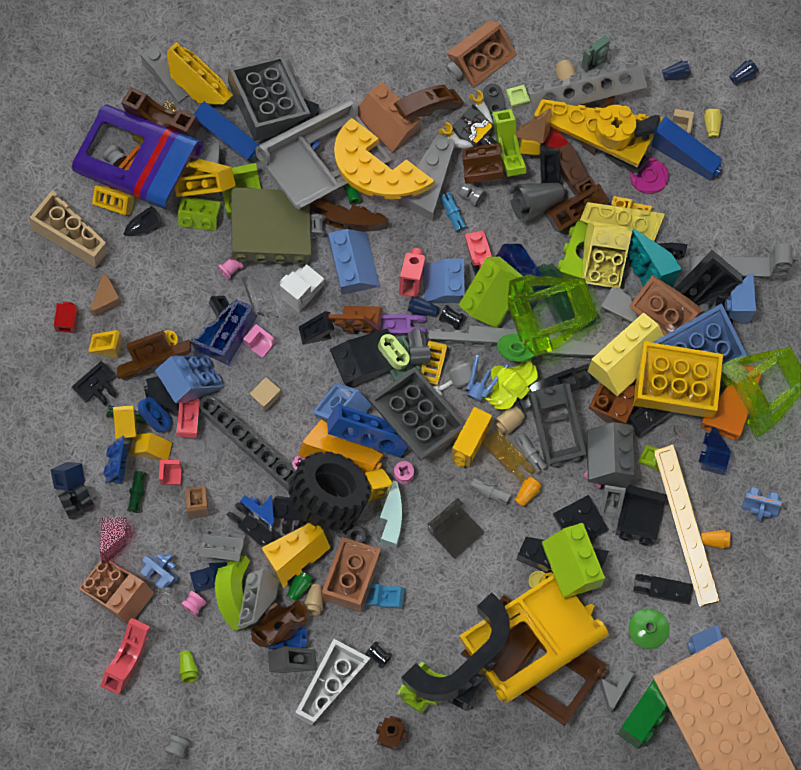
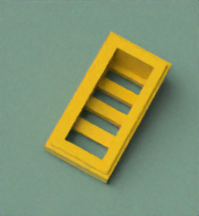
[519,138,541,155]
[92,185,135,215]
[420,341,447,386]

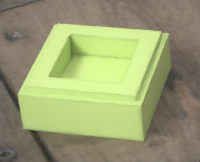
[506,85,530,108]

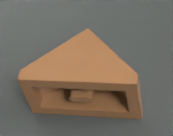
[515,108,552,143]
[90,274,121,317]
[186,486,209,519]

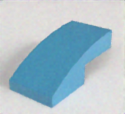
[365,584,405,609]

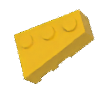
[174,158,236,197]
[262,523,330,588]

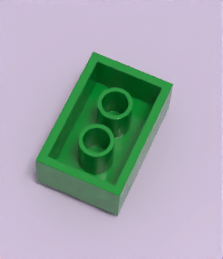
[617,680,669,749]

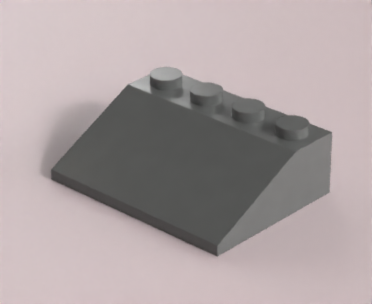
[228,55,310,141]
[369,367,465,461]

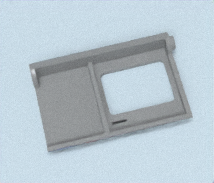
[255,100,391,209]

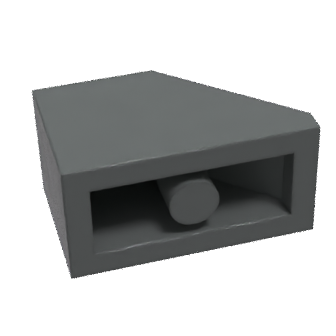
[268,646,317,673]

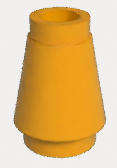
[515,476,542,507]
[701,530,731,550]

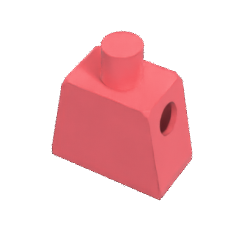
[399,248,425,297]

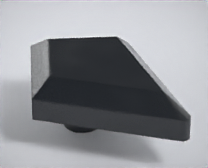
[634,115,660,140]

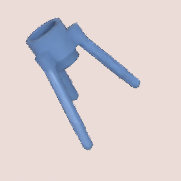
[466,355,509,402]

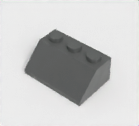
[586,422,634,488]

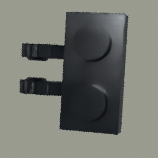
[72,361,117,406]
[274,496,311,534]

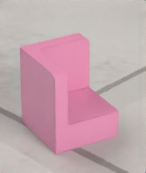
[243,324,275,358]

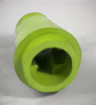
[179,650,199,683]

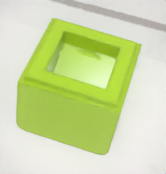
[638,445,660,472]

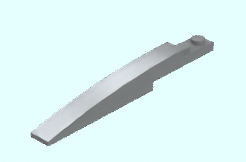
[429,326,605,361]

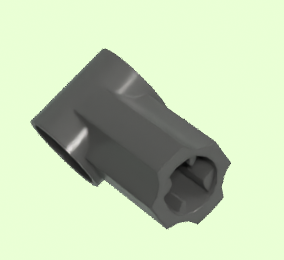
[407,329,431,364]

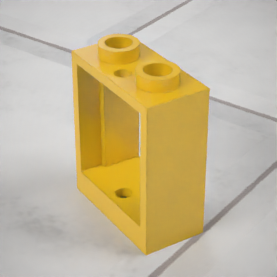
[451,407,492,468]

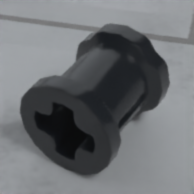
[439,305,464,330]
[365,641,393,668]

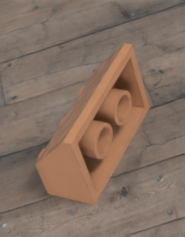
[447,20,517,88]
[358,82,421,153]

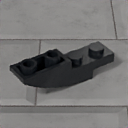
[517,364,596,411]

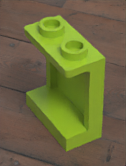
[222,163,261,219]

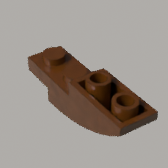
[394,85,464,119]
[559,143,606,205]
[310,198,388,232]

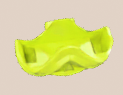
[484,360,538,409]

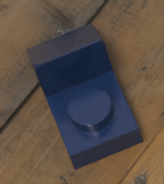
[190,562,228,593]

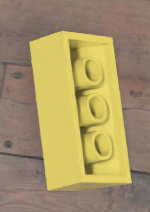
[588,312,664,397]

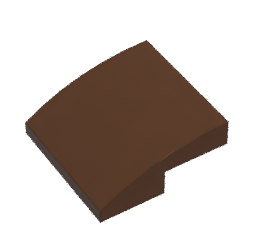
[462,143,504,184]

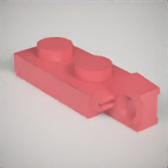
[465,230,492,268]
[176,398,200,438]

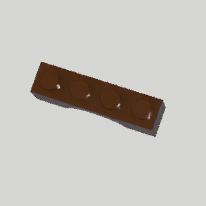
[121,87,201,138]

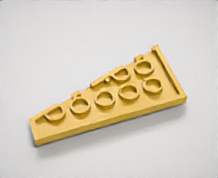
[533,99,663,168]

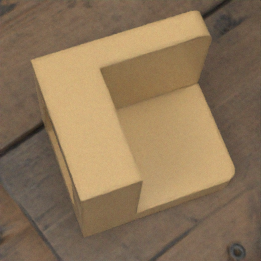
[672,109,694,134]
[250,377,281,412]

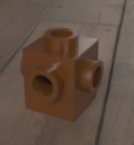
[376,716,407,751]

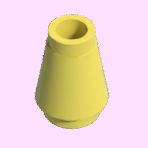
[703,109,723,138]

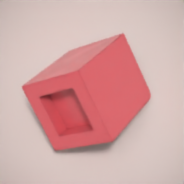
[159,460,182,486]

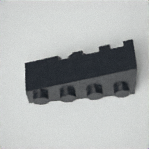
[517,537,609,593]

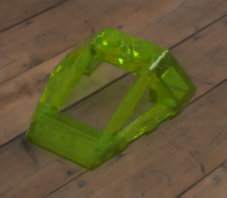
[508,275,598,357]
[721,347,801,438]

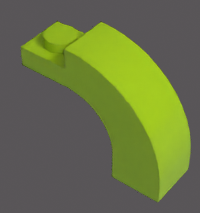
[493,109,526,177]
[215,555,250,631]

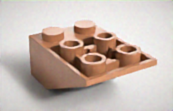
[78,557,154,624]

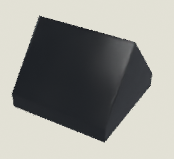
[209,296,233,320]

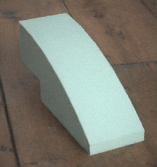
[380,480,402,548]

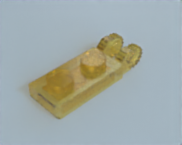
[482,430,535,483]

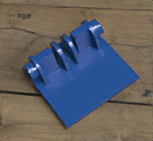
[103,436,129,484]

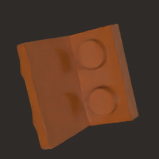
[328,306,383,334]

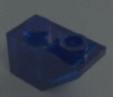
[698,427,731,475]

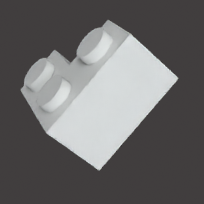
[280,264,325,313]

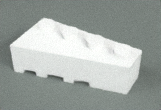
[293,639,370,725]

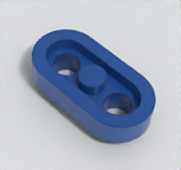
[138,397,171,433]

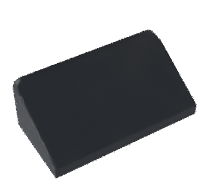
[540,145,561,184]

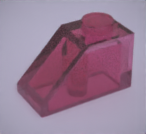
[100,517,131,563]

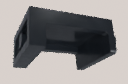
[615,485,667,546]

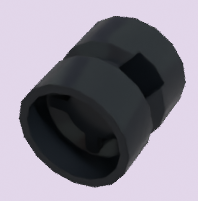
[58,483,95,519]

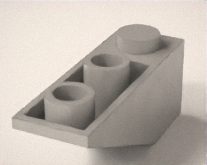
[238,569,279,628]

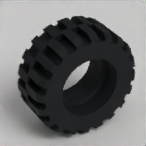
[288,451,371,530]

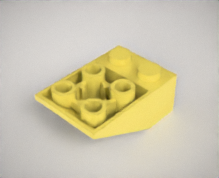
[582,221,632,288]

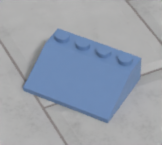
[653,304,748,371]

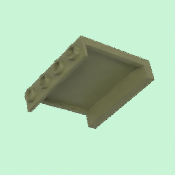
[229,187,311,265]

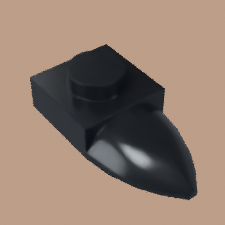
[123,206,163,236]

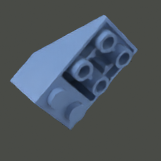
[155,355,225,403]

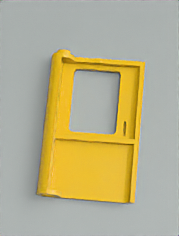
[459,574,609,703]

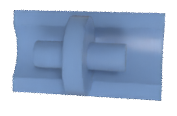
[742,487,782,521]
[140,553,179,590]

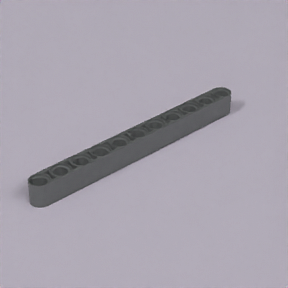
[199,395,366,544]

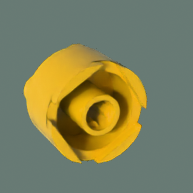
[595,105,636,150]

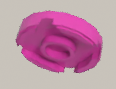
[630,157,668,194]

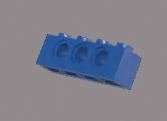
[327,404,408,457]

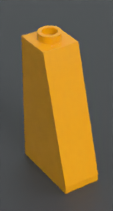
[298,419,383,473]

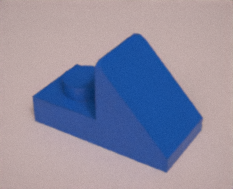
[240,495,275,529]

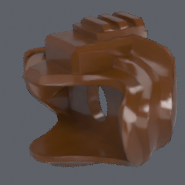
[250,600,307,647]

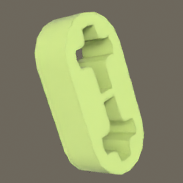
[378,334,410,370]

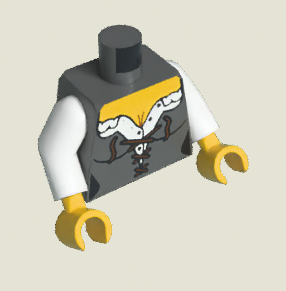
[438,90,497,149]

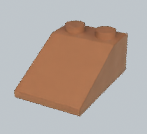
[629,275,704,335]
[321,537,381,613]

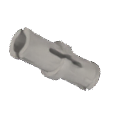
[514,434,548,474]
[469,477,511,505]

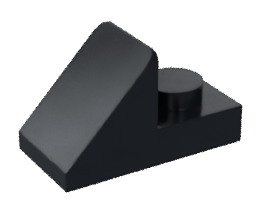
[299,311,335,345]

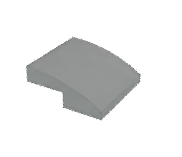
[199,529,246,561]

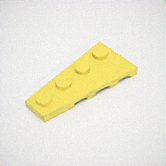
[580,202,665,241]

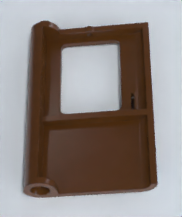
[460,595,608,726]

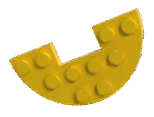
[334,118,434,199]

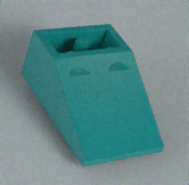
[626,229,681,287]

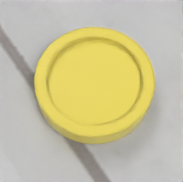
[529,571,547,588]

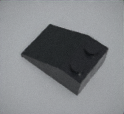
[329,328,403,388]

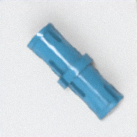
[440,192,467,232]

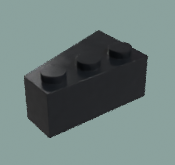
[674,250,742,306]

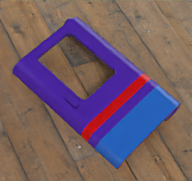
[72,104,204,210]

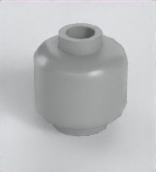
[448,359,477,390]

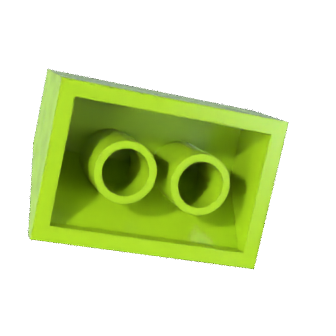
[459,257,527,328]
[541,523,605,599]

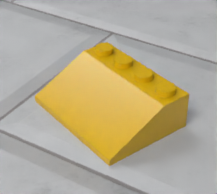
[633,341,723,418]

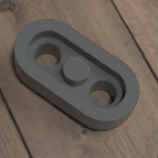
[483,84,505,120]

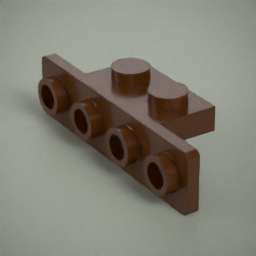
[117,330,192,379]

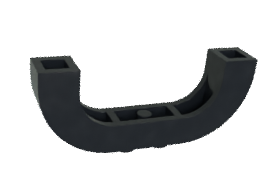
[401,592,510,701]

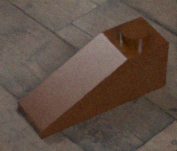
[545,183,609,231]

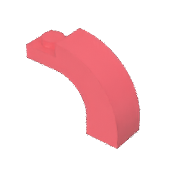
[100,618,150,695]

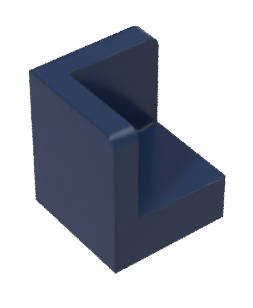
[50,462,85,490]

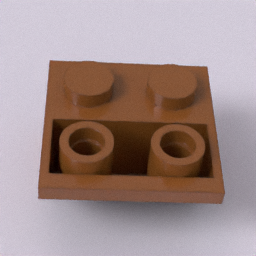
[589,383,635,424]

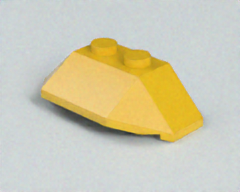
[167,42,233,105]

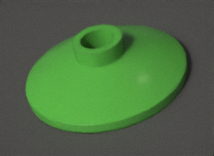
[497,334,537,362]
[628,609,669,649]

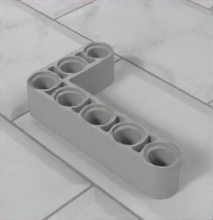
[690,244,793,282]

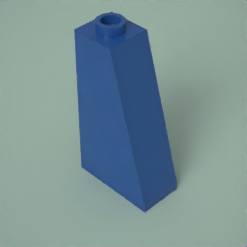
[193,101,259,161]
[651,116,723,181]

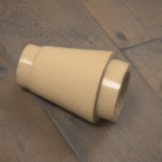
[304,584,323,616]

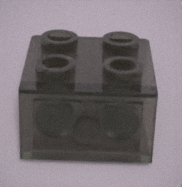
[427,498,484,559]

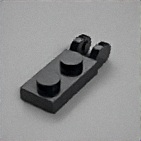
[227,502,282,547]
[633,574,693,605]

